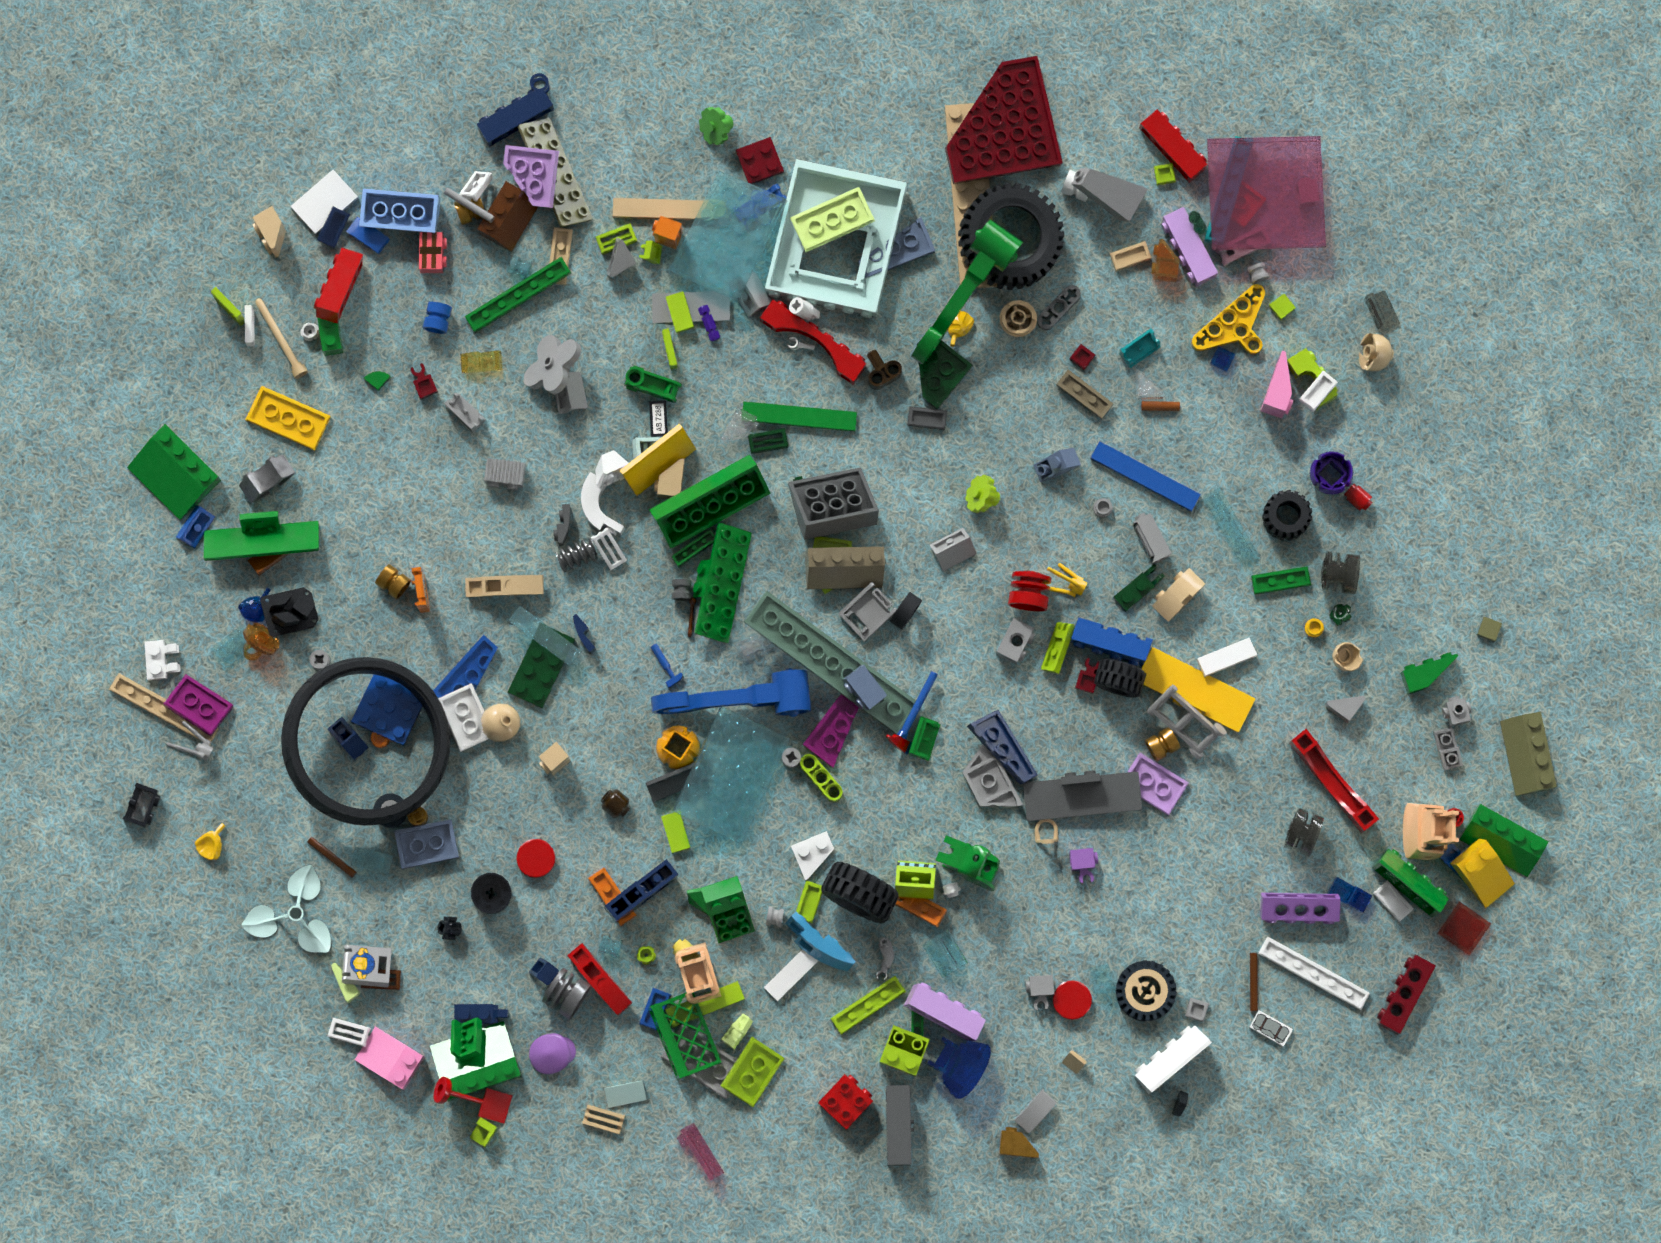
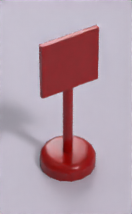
[433,1076,513,1124]

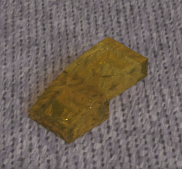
[460,350,503,373]

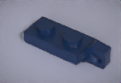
[454,1004,508,1024]

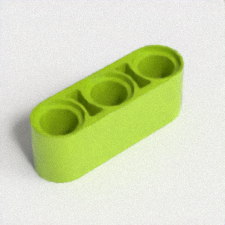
[800,754,843,803]

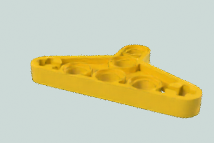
[1191,284,1265,355]

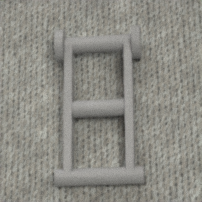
[1147,684,1226,759]

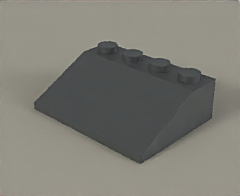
[788,467,879,540]

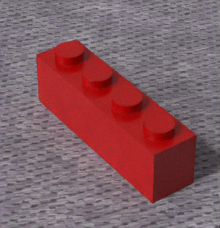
[1139,109,1208,183]
[314,248,363,324]

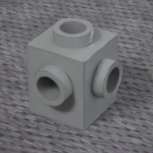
[1442,696,1472,727]

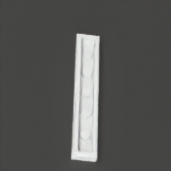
[1258,936,1370,1010]

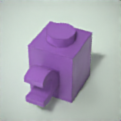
[1069,848,1098,883]

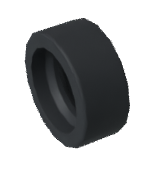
[890,592,922,630]

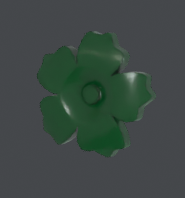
[1329,604,1352,626]

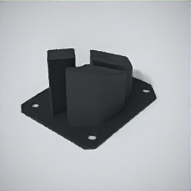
[260,587,318,637]

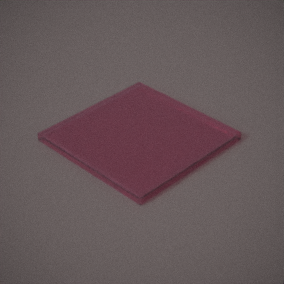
[1207,136,1326,250]

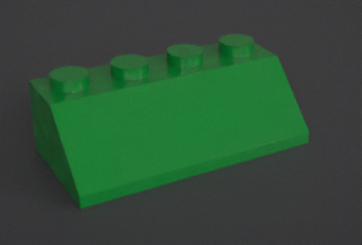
[1459,804,1549,877]

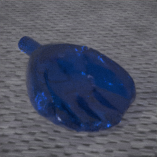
[238,587,271,623]

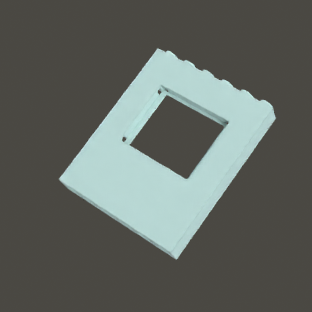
[765,159,907,318]

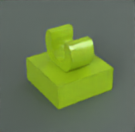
[639,241,663,264]

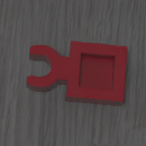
[411,363,438,400]
[1075,658,1100,694]

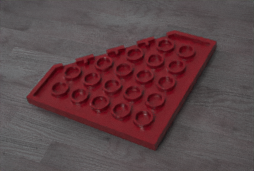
[945,56,1063,184]

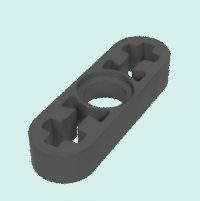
[1037,285,1081,331]

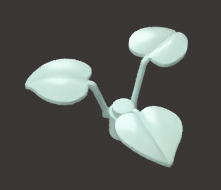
[242,865,331,953]

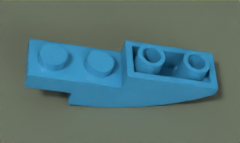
[785,912,856,971]

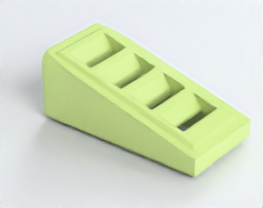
[331,963,361,1003]

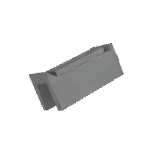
[1132,513,1172,566]

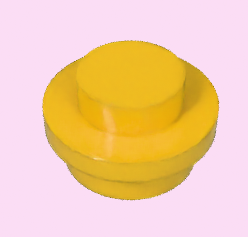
[1304,618,1324,638]

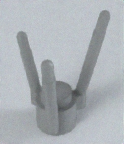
[166,721,213,761]

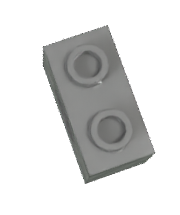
[996,618,1036,664]

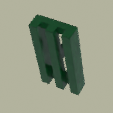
[748,428,788,454]

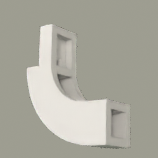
[581,472,625,536]

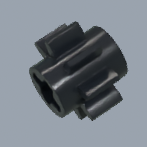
[437,916,462,940]

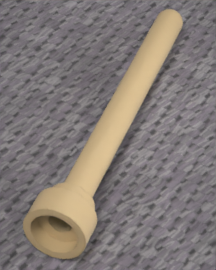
[255,298,308,379]

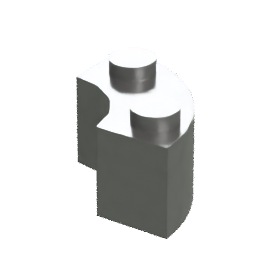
[239,455,295,503]

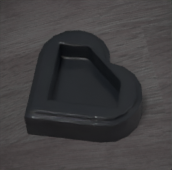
[1172,1091,1188,1117]

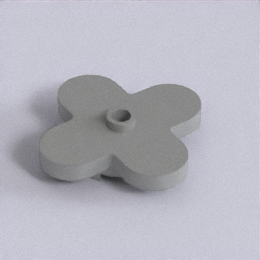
[524,335,581,394]

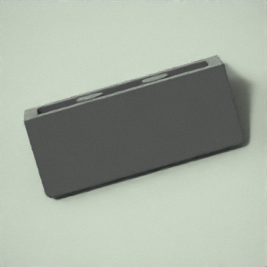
[646,761,707,803]

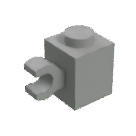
[1025,975,1054,1010]

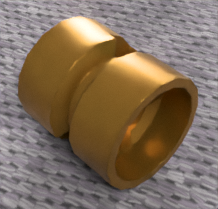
[454,198,485,226]
[375,564,411,600]
[1145,727,1181,762]

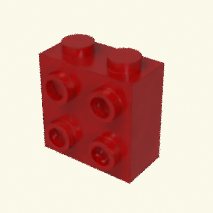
[818,1074,873,1130]

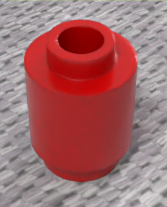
[1344,484,1373,511]

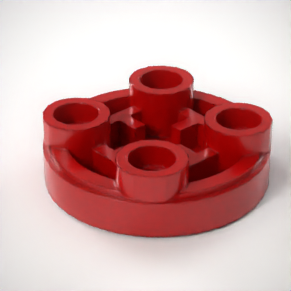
[516,839,555,878]
[1053,980,1092,1020]

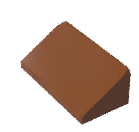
[248,554,288,576]

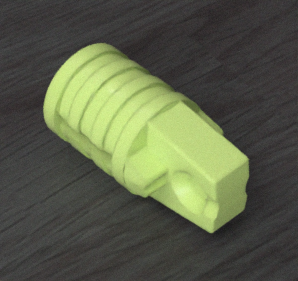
[721,1014,753,1050]

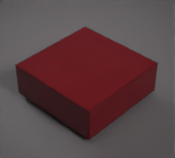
[1069,344,1096,370]

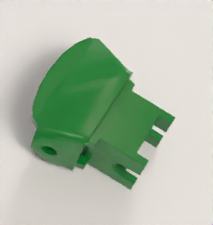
[936,835,1000,891]

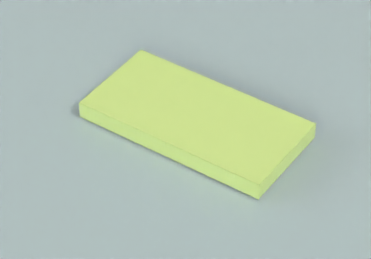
[790,187,875,252]

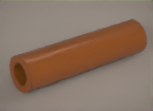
[1141,401,1180,411]

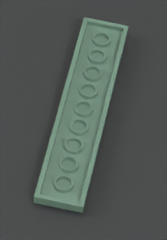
[744,591,916,735]

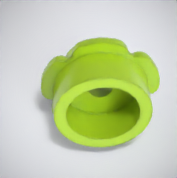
[637,946,656,965]

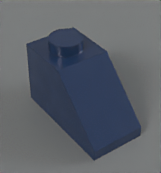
[328,717,369,760]

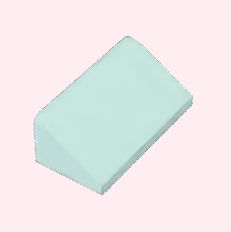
[604,1080,647,1108]

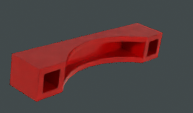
[760,300,867,385]
[1289,729,1379,834]

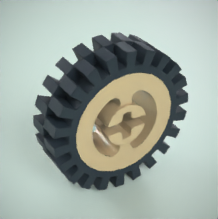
[1115,960,1177,1022]

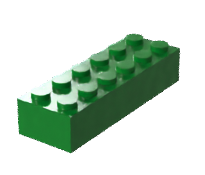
[649,454,771,549]

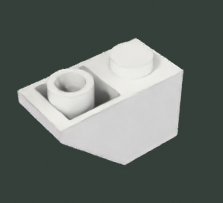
[595,450,628,488]

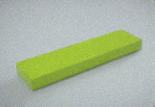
[830,976,906,1035]
[666,981,745,1028]

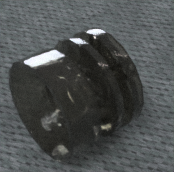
[1320,551,1360,595]

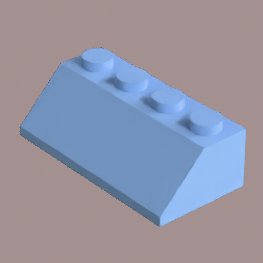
[359,189,440,233]

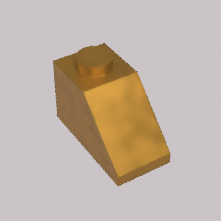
[999,1127,1039,1158]

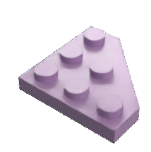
[503,145,559,208]

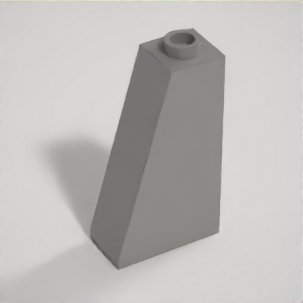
[1071,168,1148,222]

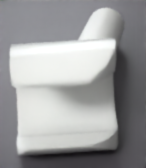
[788,337,815,350]

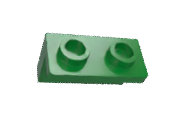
[450,1018,482,1061]

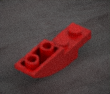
[567,943,632,1015]

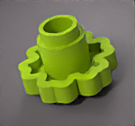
[965,475,1000,513]

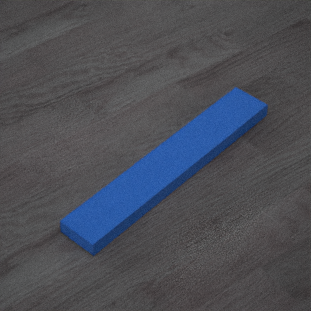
[1090,441,1201,512]

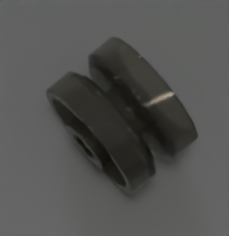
[1284,808,1324,857]

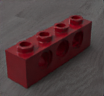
[1377,954,1436,1035]

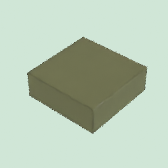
[1477,617,1502,642]

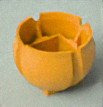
[656,725,700,770]

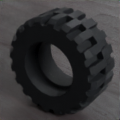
[821,862,899,924]

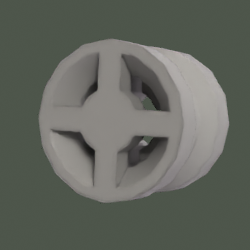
[1247,262,1270,284]
[310,650,330,670]
[782,748,801,768]
[766,906,784,928]

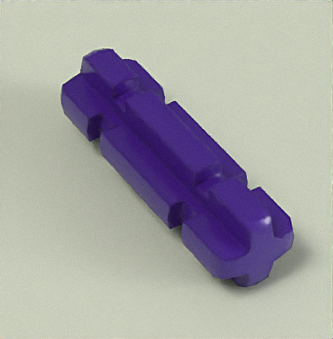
[698,305,720,342]

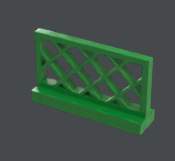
[648,992,722,1081]

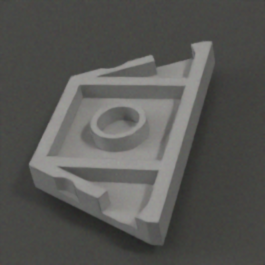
[962,745,1023,807]

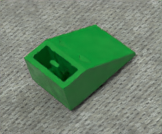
[701,876,755,943]

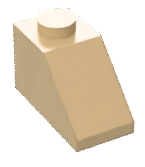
[654,459,685,498]

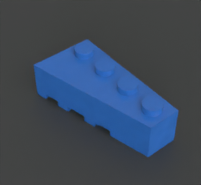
[1070,617,1153,668]

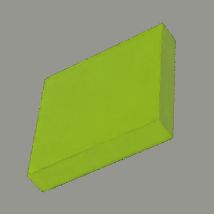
[211,286,245,326]

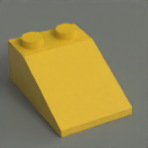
[1450,839,1515,908]

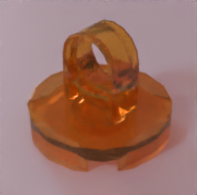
[243,623,280,661]

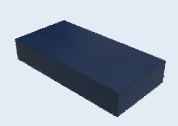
[317,206,350,248]

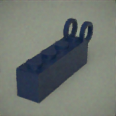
[477,73,554,147]

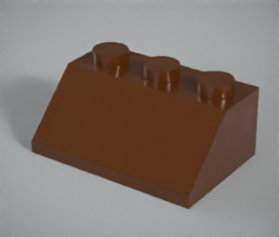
[477,181,539,252]

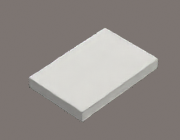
[290,170,358,235]
[438,683,488,752]

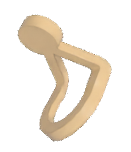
[1035,819,1058,844]

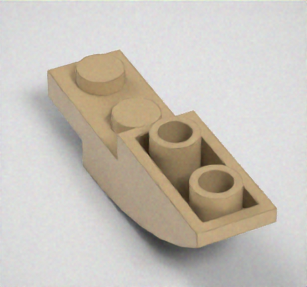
[465,575,544,598]

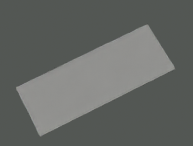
[652,291,730,323]

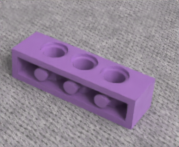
[1260,893,1341,924]

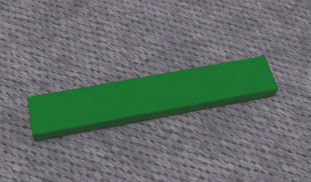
[465,257,572,333]
[742,401,857,432]

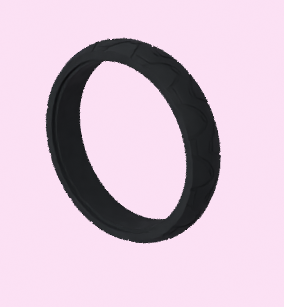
[281,657,451,826]

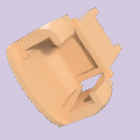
[1403,803,1459,860]
[675,942,721,1004]

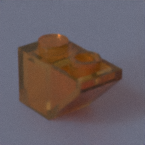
[1151,239,1180,283]

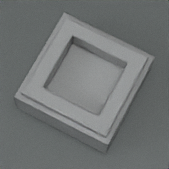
[1185,998,1209,1022]

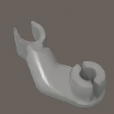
[876,937,894,981]

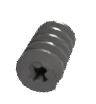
[555,537,597,572]

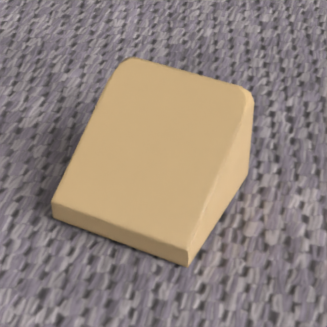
[1062,1050,1087,1074]

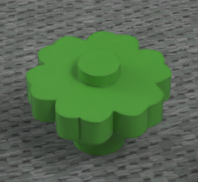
[699,107,734,145]

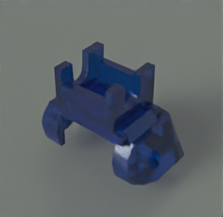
[927,1036,991,1099]

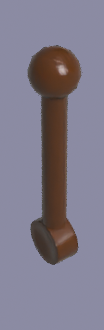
[688,598,696,637]

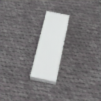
[1197,638,1257,677]
[764,950,818,1002]

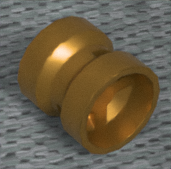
[407,806,428,827]

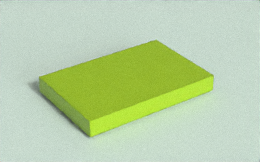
[720,1037,785,1107]

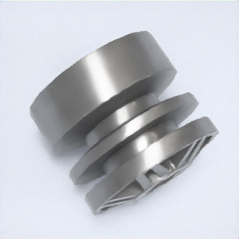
[542,968,591,1020]

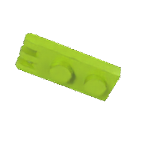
[1041,622,1075,674]

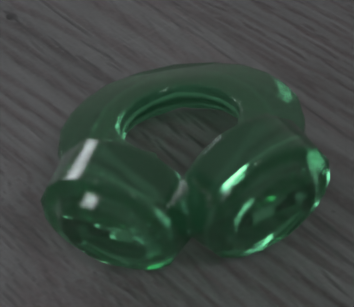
[1189,211,1207,234]

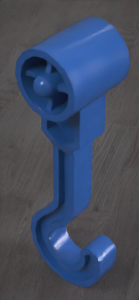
[651,668,812,717]

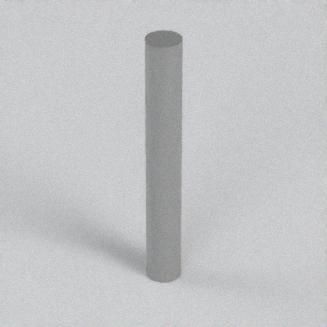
[444,187,495,223]

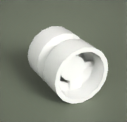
[1061,170,1088,202]

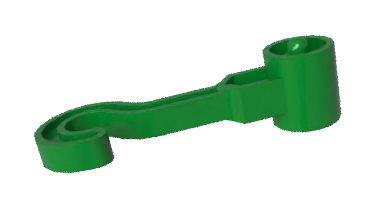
[911,219,1023,365]

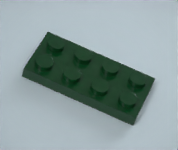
[508,623,575,709]

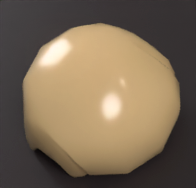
[1332,642,1363,672]

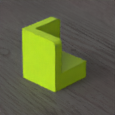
[470,1117,498,1148]

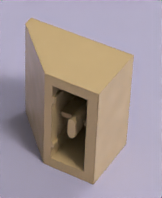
[252,206,286,258]

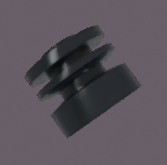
[471,873,511,914]

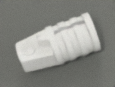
[789,297,820,321]

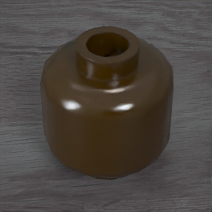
[601,789,630,818]

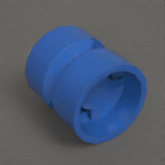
[423,301,452,334]

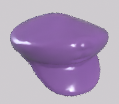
[529,1033,576,1074]

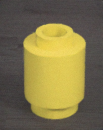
[672,939,701,962]

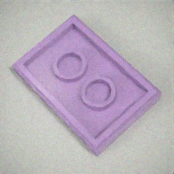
[1128,753,1189,816]

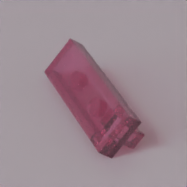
[677,1123,724,1181]

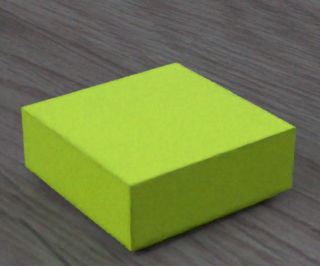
[1153,163,1176,185]
[1269,293,1296,321]

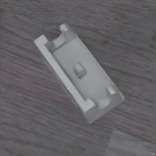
[444,393,486,433]

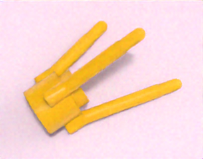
[1047,563,1087,597]

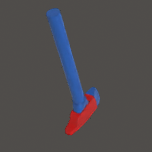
[886,671,938,755]

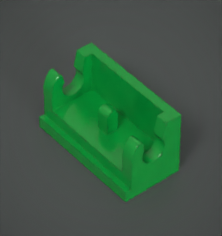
[909,716,941,761]

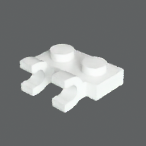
[144,640,181,681]

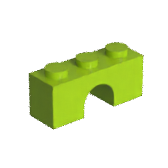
[1287,348,1338,410]

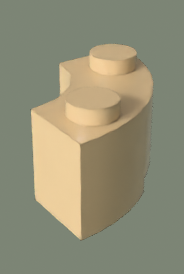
[1152,568,1205,622]

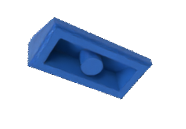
[176,505,215,549]

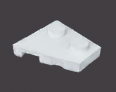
[791,831,834,881]

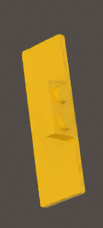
[1141,647,1255,732]

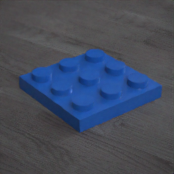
[351,675,423,746]

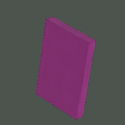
[163,674,234,736]

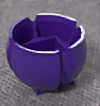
[1309,451,1354,495]

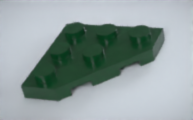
[917,337,973,409]

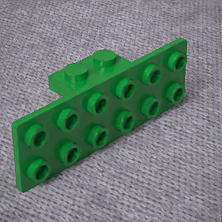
[203,511,319,561]
[693,523,752,643]

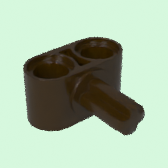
[867,350,902,390]

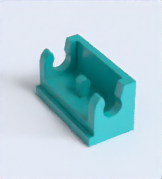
[1119,328,1161,368]

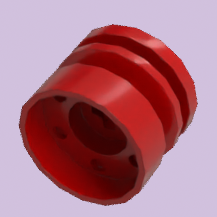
[1008,571,1052,612]

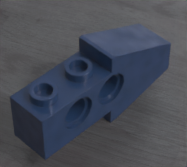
[604,859,678,923]

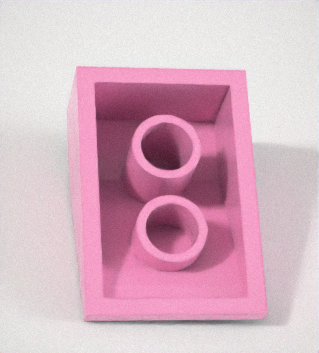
[1261,351,1293,419]
[355,1027,425,1090]

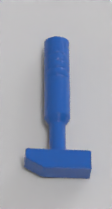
[650,643,683,688]

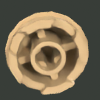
[999,300,1037,337]

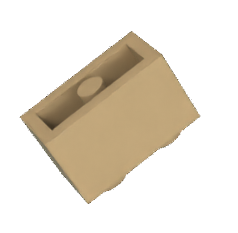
[539,742,571,776]

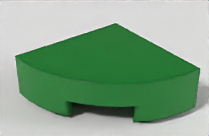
[364,371,391,391]

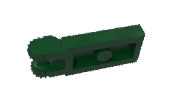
[1113,564,1165,612]

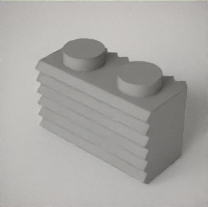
[484,458,526,491]

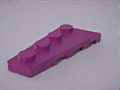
[802,694,859,768]

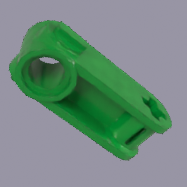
[624,365,682,403]

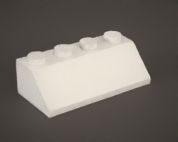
[1134,1026,1212,1094]

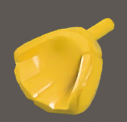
[948,311,974,347]
[194,823,225,860]

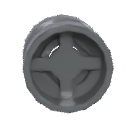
[672,579,691,601]

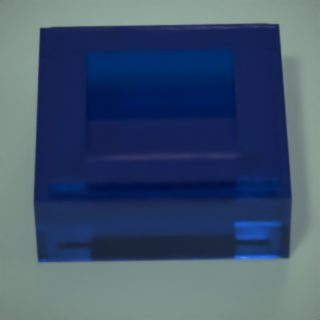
[1210,346,1236,372]

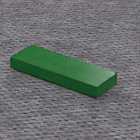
[1251,566,1311,595]

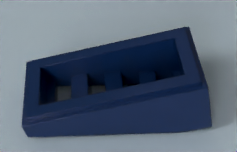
[529,957,559,985]

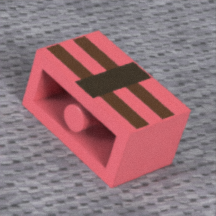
[419,232,447,273]

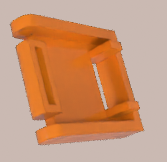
[411,567,430,613]

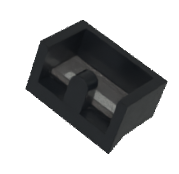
[123,783,161,828]

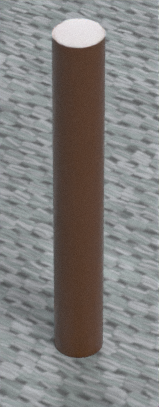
[307,837,357,878]
[1250,953,1258,1011]

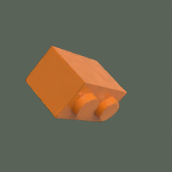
[652,216,683,249]

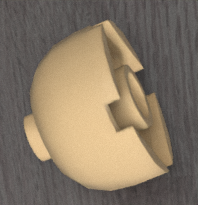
[1359,333,1394,371]
[481,703,520,742]

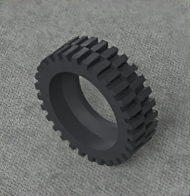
[958,183,1064,290]

